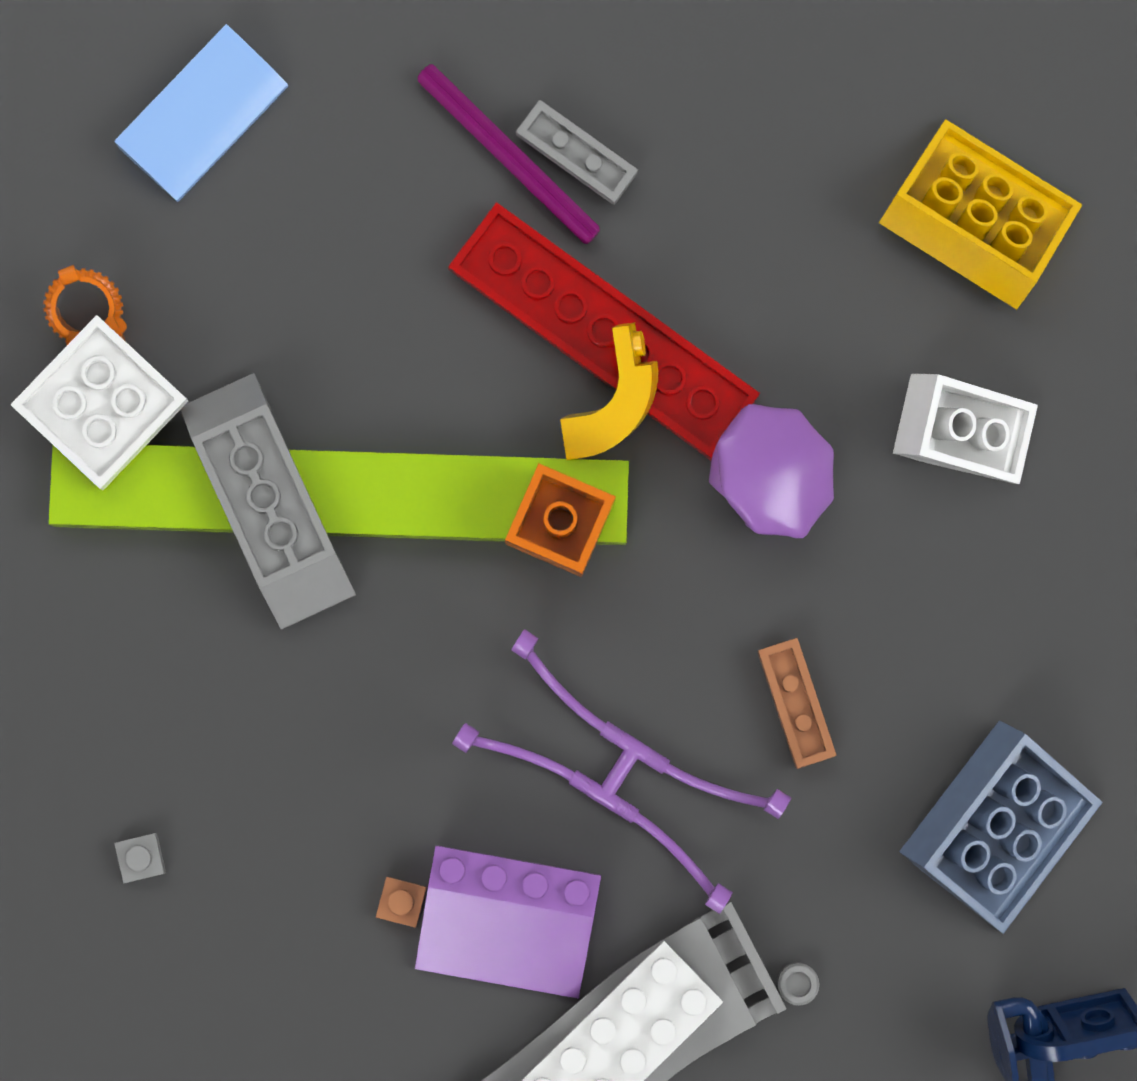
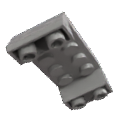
[181,373,356,630]

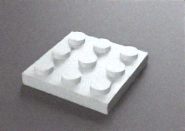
[10,315,188,491]

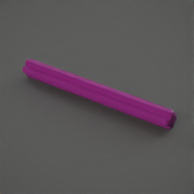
[417,64,600,244]

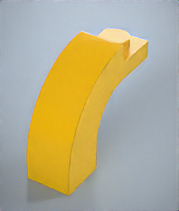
[560,322,658,460]

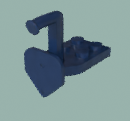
[987,988,1137,1081]

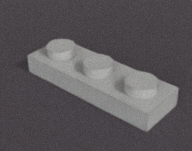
[516,100,638,205]

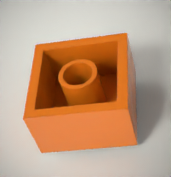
[505,463,616,578]

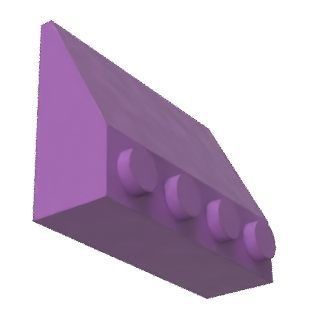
[415,845,601,999]

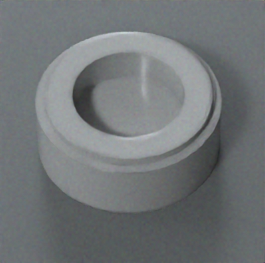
[777,963,819,1006]

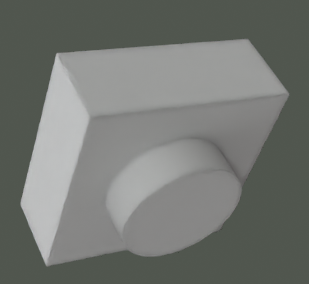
[114,833,166,884]

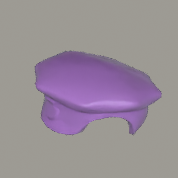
[709,404,834,538]

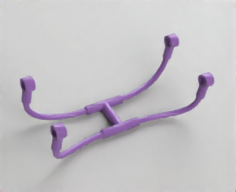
[452,629,791,914]

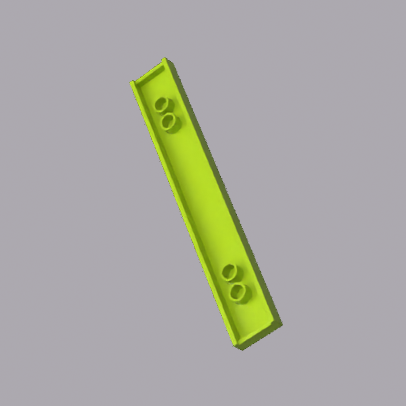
[49,445,629,545]

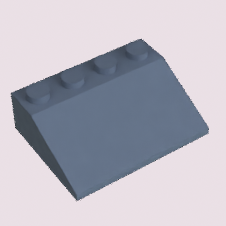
[899,720,1103,933]

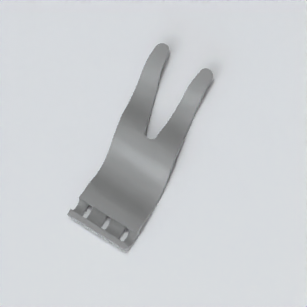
[481,902,787,1081]

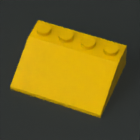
[879,119,1082,310]

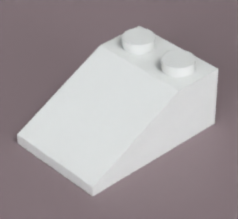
[893,374,1038,484]

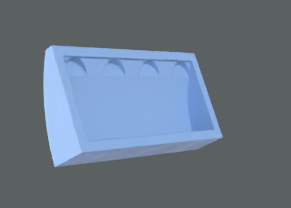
[114,24,288,202]

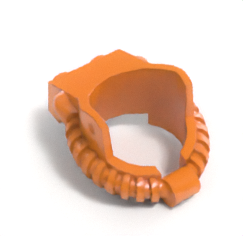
[43,264,127,346]

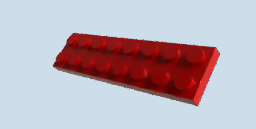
[448,202,760,460]

